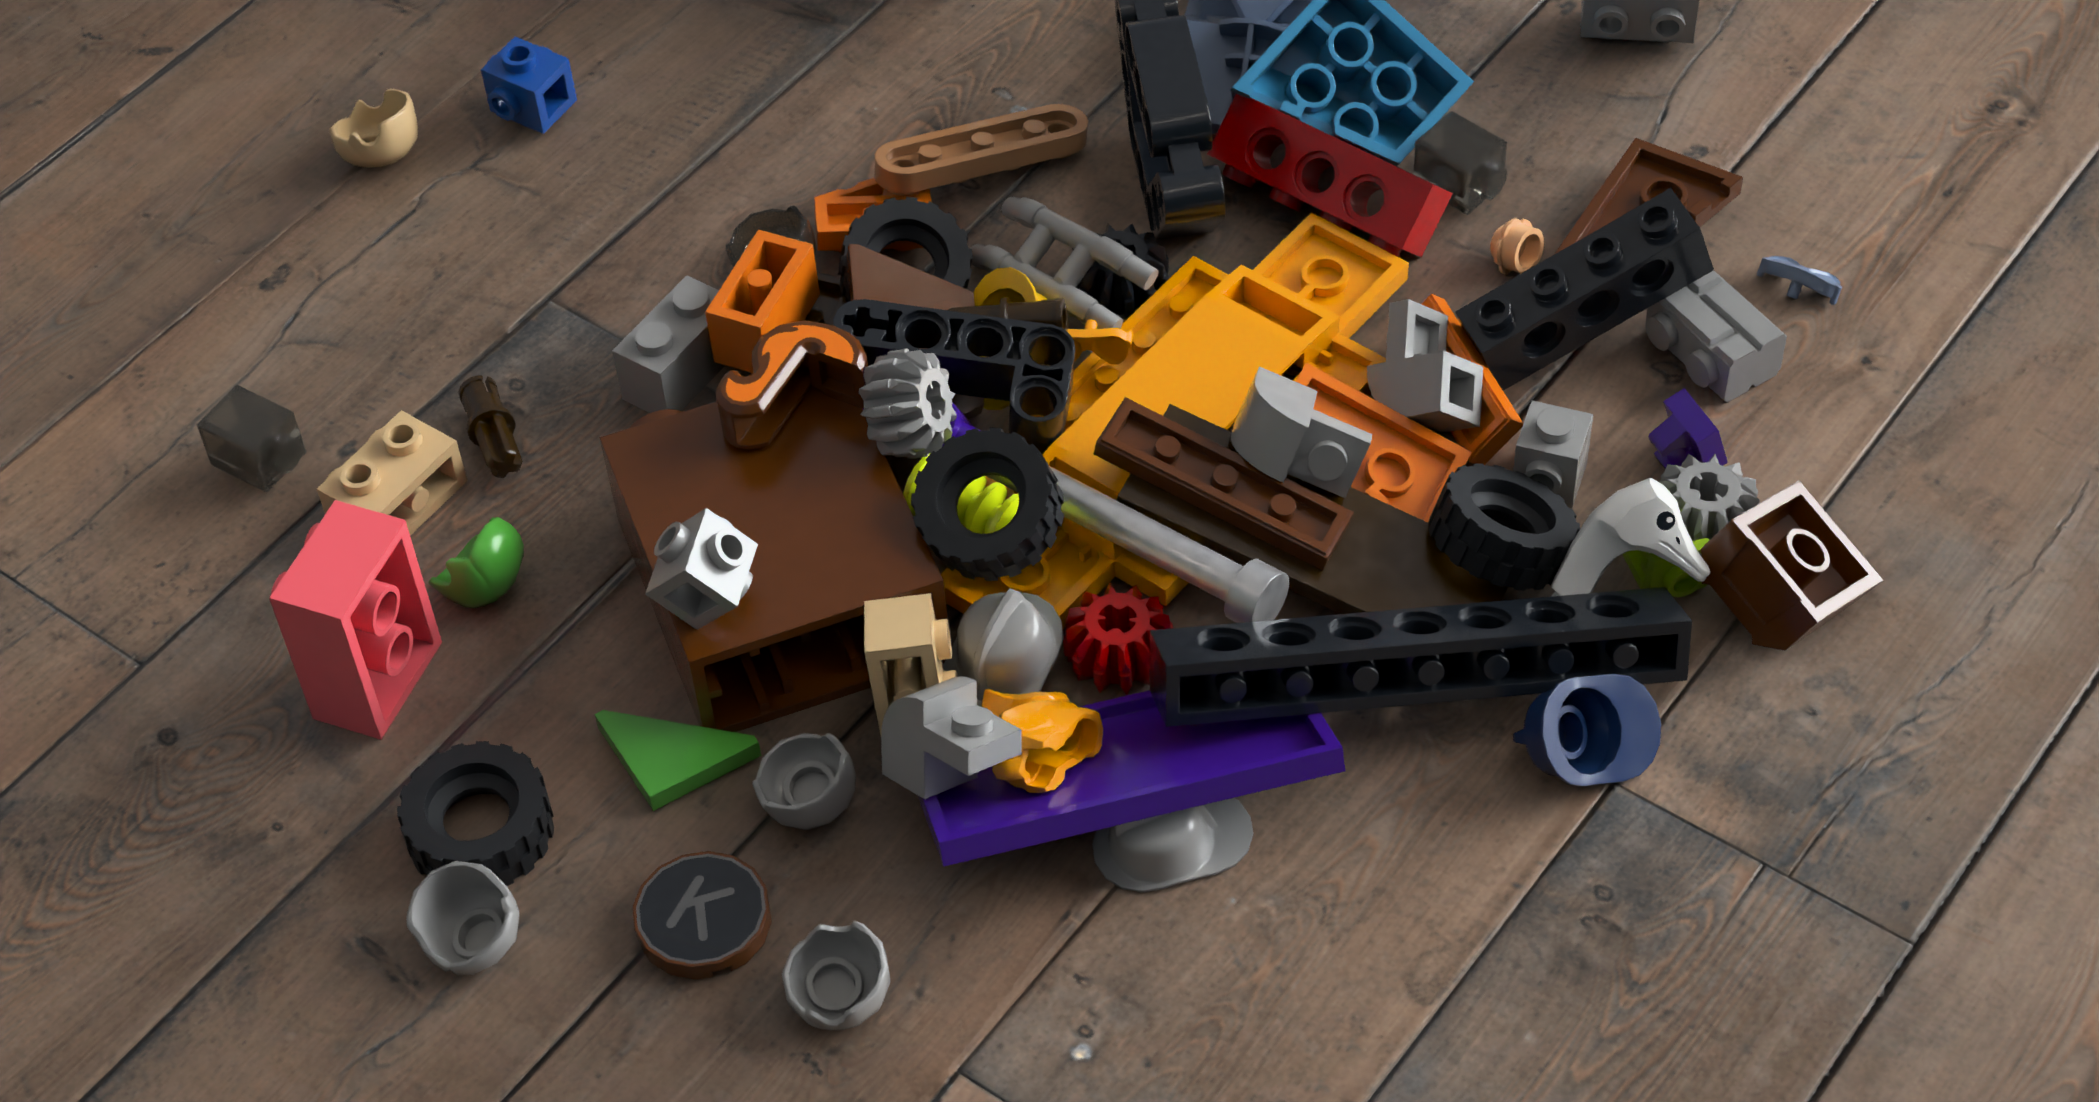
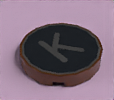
[633,851,772,980]

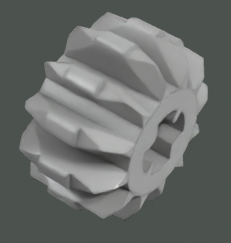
[859,348,957,459]
[1659,454,1760,541]

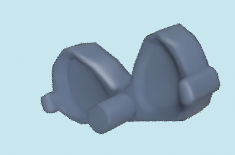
[1757,256,1842,305]

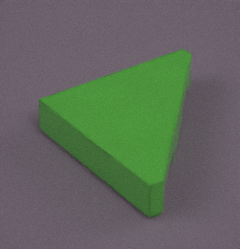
[594,710,761,811]

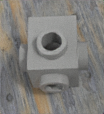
[645,508,758,630]

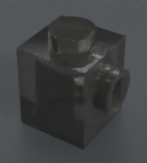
[1413,111,1507,215]
[196,385,307,492]

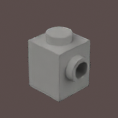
[1513,400,1593,509]

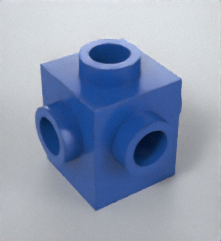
[481,36,577,134]

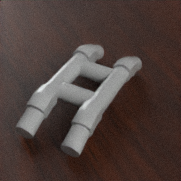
[971,197,1158,329]

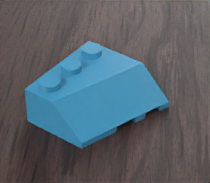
[1230,0,1474,166]

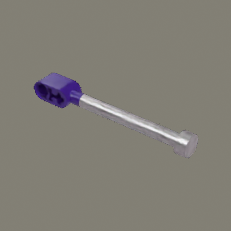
[863,402,1289,623]

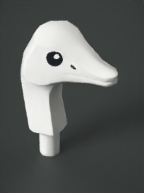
[1552,478,1711,596]

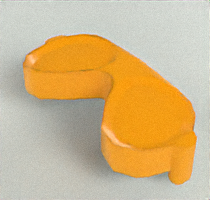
[1068,319,1133,365]

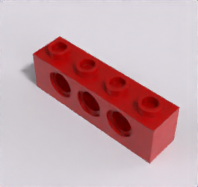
[1207,94,1453,258]

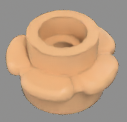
[1490,218,1544,275]

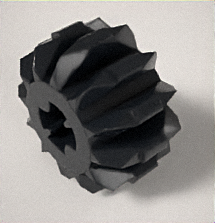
[1073,223,1169,319]

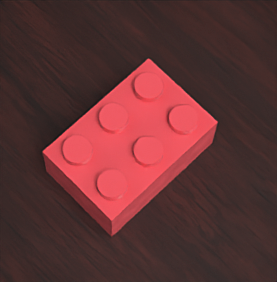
[269,500,442,740]

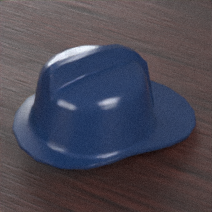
[1513,674,1661,786]

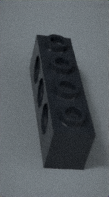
[1455,188,1714,391]

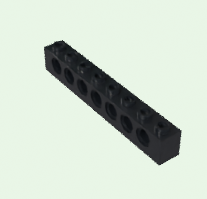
[1149,587,1692,727]

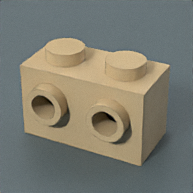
[317,410,468,536]
[864,593,958,735]

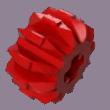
[1063,582,1173,695]

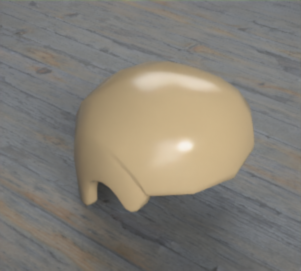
[330,89,418,168]

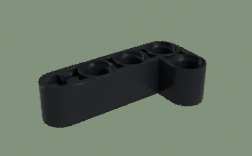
[833,299,1075,454]

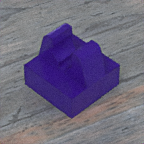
[1648,388,1728,469]

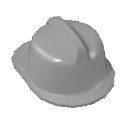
[943,588,1064,707]
[1092,798,1254,893]

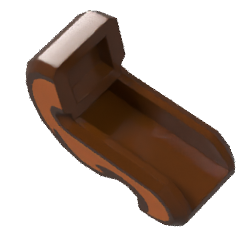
[716,320,868,449]

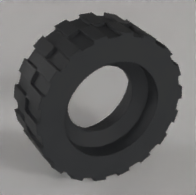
[838,197,973,302]
[911,427,1064,581]
[1428,464,1580,591]
[397,741,554,886]

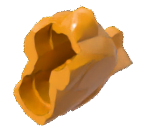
[981,689,1103,793]

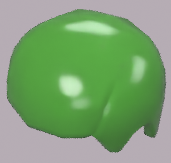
[428,517,524,608]

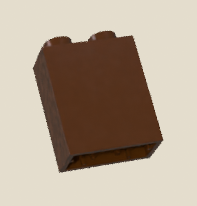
[599,387,948,732]

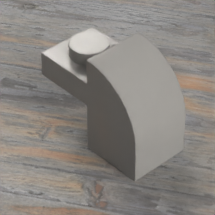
[1367,299,1483,432]
[1230,366,1373,498]
[881,676,1022,799]

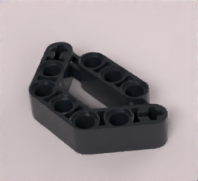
[1115,0,1225,240]

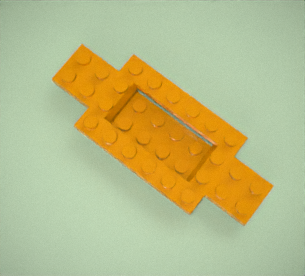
[941,212,1409,629]

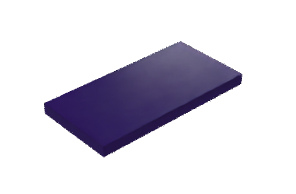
[918,690,1345,867]

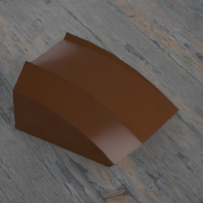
[1701,481,1883,651]

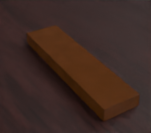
[1093,397,1354,571]

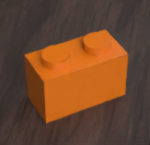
[705,229,820,373]

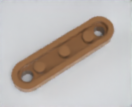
[874,104,1088,196]

